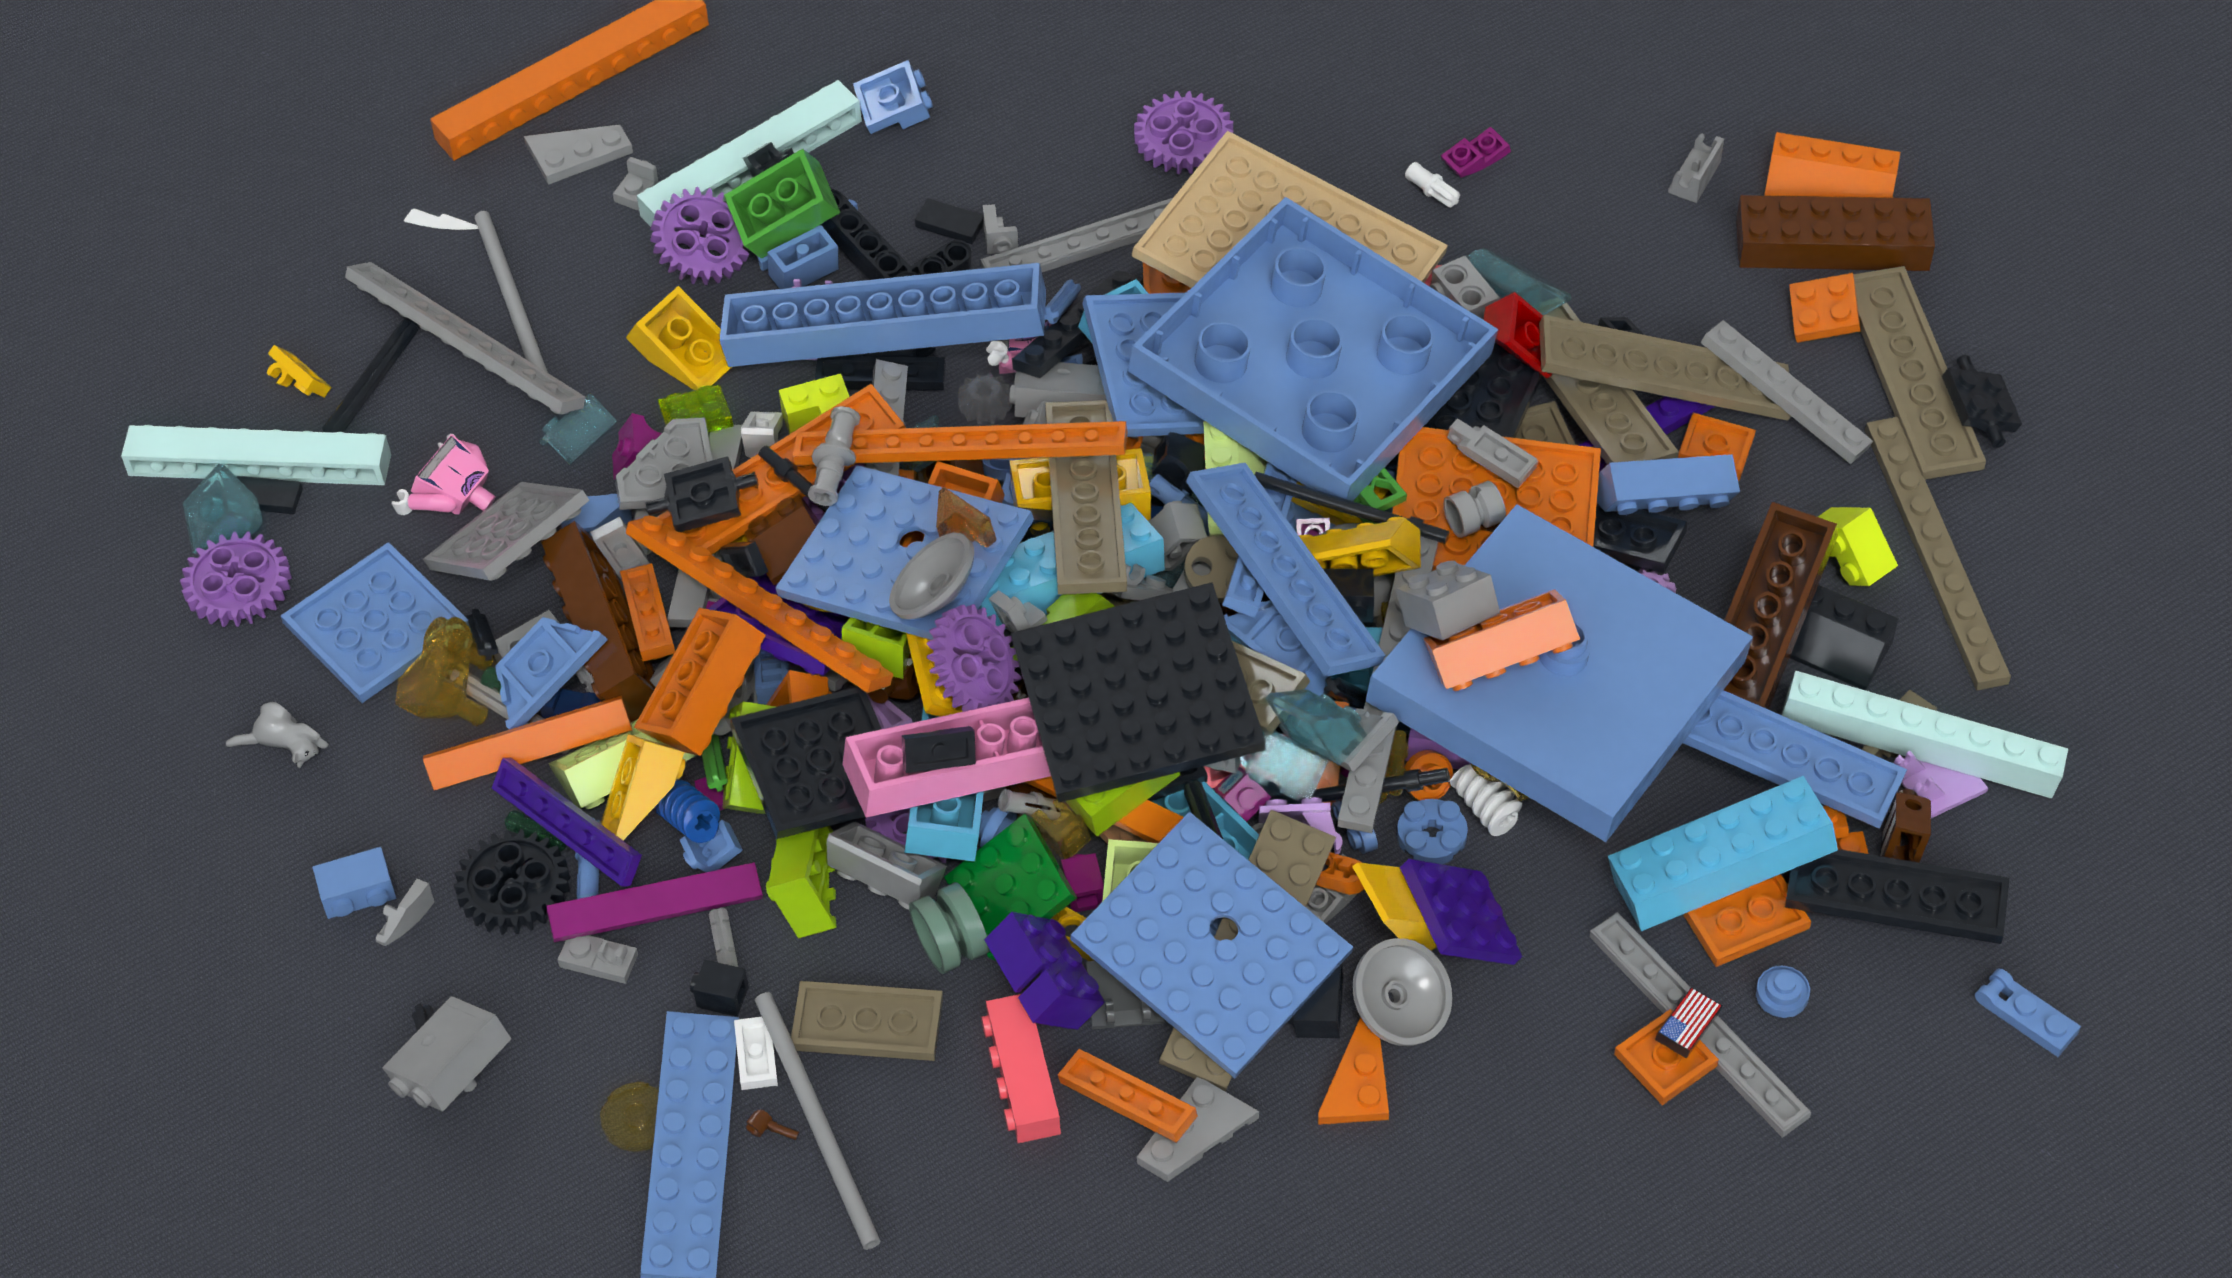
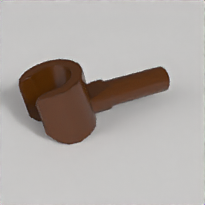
[746,1109,799,1140]

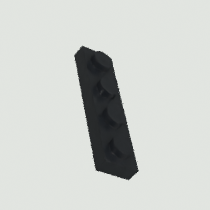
[815,356,946,390]

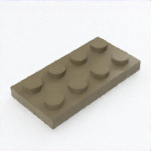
[791,981,943,1061]

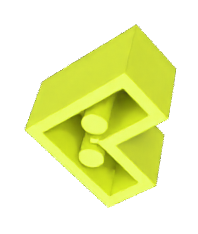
[779,373,849,434]
[1818,507,1898,586]

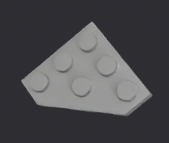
[615,417,713,510]

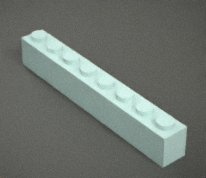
[637,80,862,230]
[121,425,391,485]
[1782,671,2068,799]

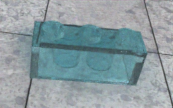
[1467,248,1572,315]

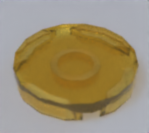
[600,1082,659,1152]

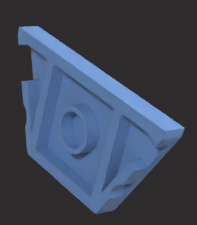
[1223,600,1329,707]
[495,617,608,730]

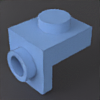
[680,820,743,872]

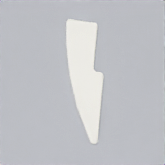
[404,209,478,230]

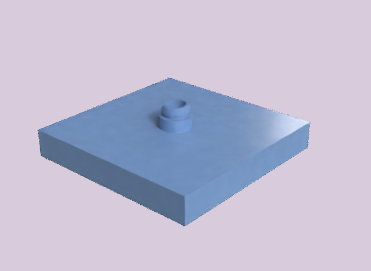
[1128,197,1498,501]
[1366,504,1753,842]

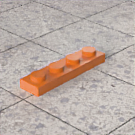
[620,563,675,662]
[1058,1049,1198,1143]

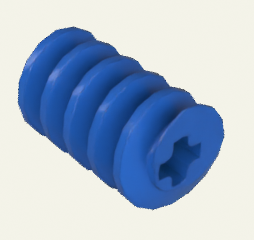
[656,779,720,843]

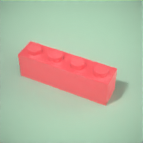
[981,994,1061,1143]

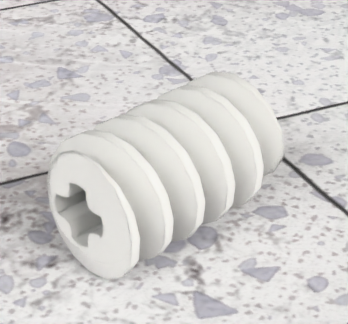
[1450,763,1522,836]

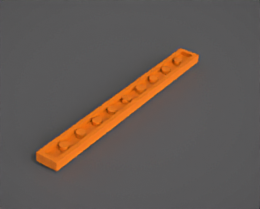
[793,421,1128,465]
[626,516,893,693]

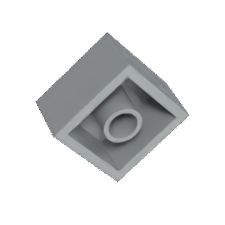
[1396,561,1500,640]

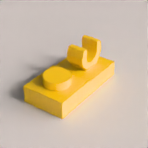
[267,345,332,398]

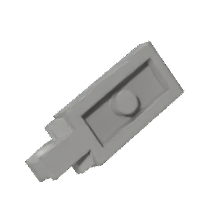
[1447,418,1538,488]

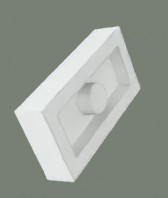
[734,1017,778,1090]

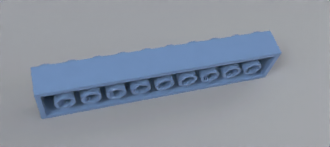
[719,263,1046,367]

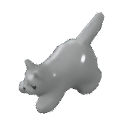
[226,702,329,768]

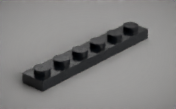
[1012,271,1144,378]

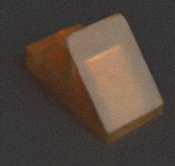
[936,487,997,548]

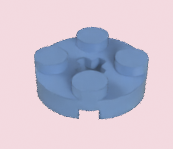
[1397,799,1468,864]

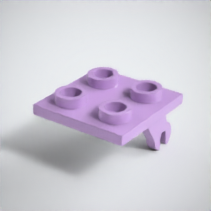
[1894,751,1988,818]
[1258,798,1342,854]

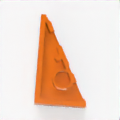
[1318,1017,1389,1125]

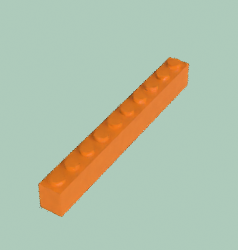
[430,0,709,161]

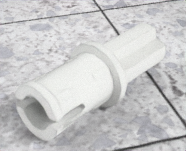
[1405,162,1460,208]

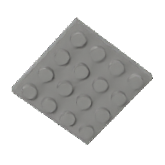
[423,482,589,581]

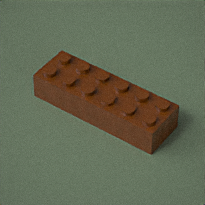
[1736,195,1935,271]
[1724,502,1838,710]
[541,521,656,722]

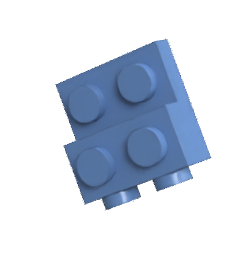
[853,60,933,134]

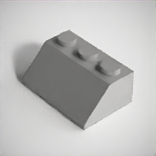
[827,822,947,910]

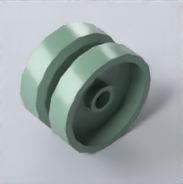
[909,882,989,974]

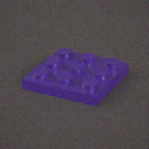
[1400,859,1523,965]

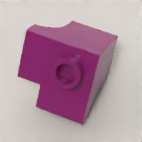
[612,413,662,480]

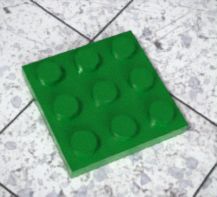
[944,813,1077,961]

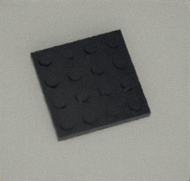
[730,687,882,839]

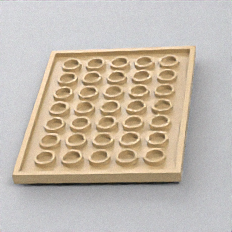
[1132,131,1448,288]

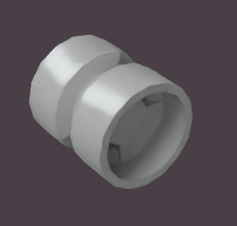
[1443,481,1506,538]

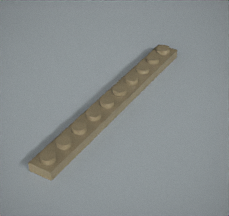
[1865,417,2011,691]

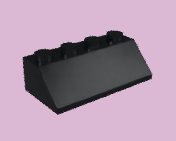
[1790,585,1899,691]

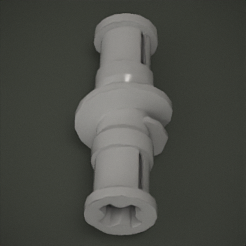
[808,406,860,506]

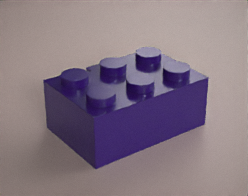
[984,912,1105,1030]

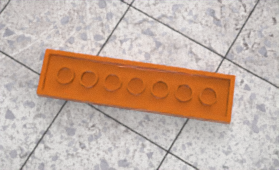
[657,384,906,555]

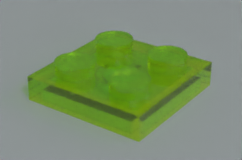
[657,385,734,433]

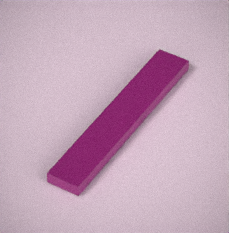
[546,862,763,942]

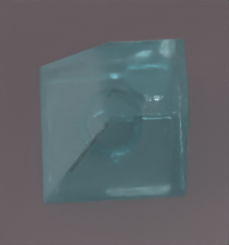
[183,464,263,554]

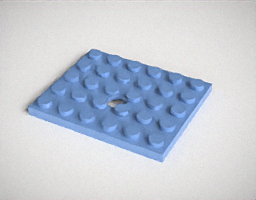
[1082,293,1204,437]
[775,465,1034,640]
[1070,812,1353,1078]

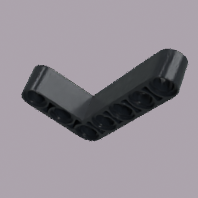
[820,189,972,280]

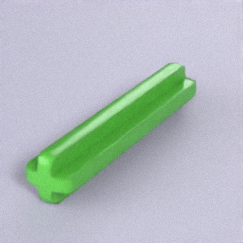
[702,734,728,792]

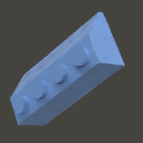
[1597,454,1740,515]

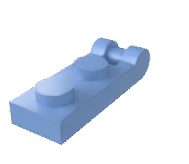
[1975,968,2081,1057]

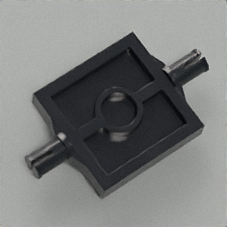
[1942,355,2022,448]
[646,456,759,532]

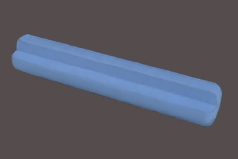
[1045,279,1081,325]

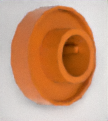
[1402,750,1453,801]

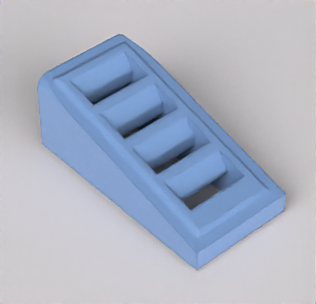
[754,649,790,705]

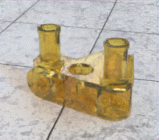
[395,617,494,727]

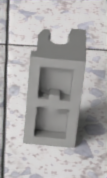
[1668,133,1724,203]

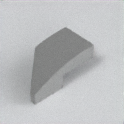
[376,879,435,946]

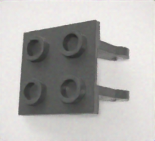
[1086,961,1164,1030]

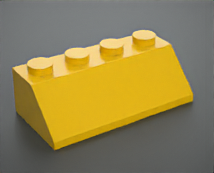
[1009,448,1151,530]
[1299,517,1421,577]

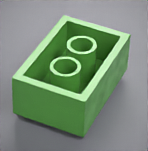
[724,149,841,259]

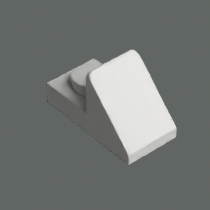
[741,412,783,458]

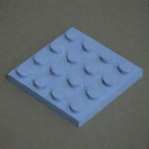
[281,542,469,703]

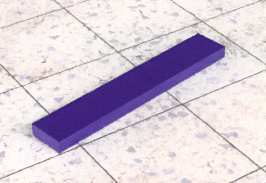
[492,758,642,887]

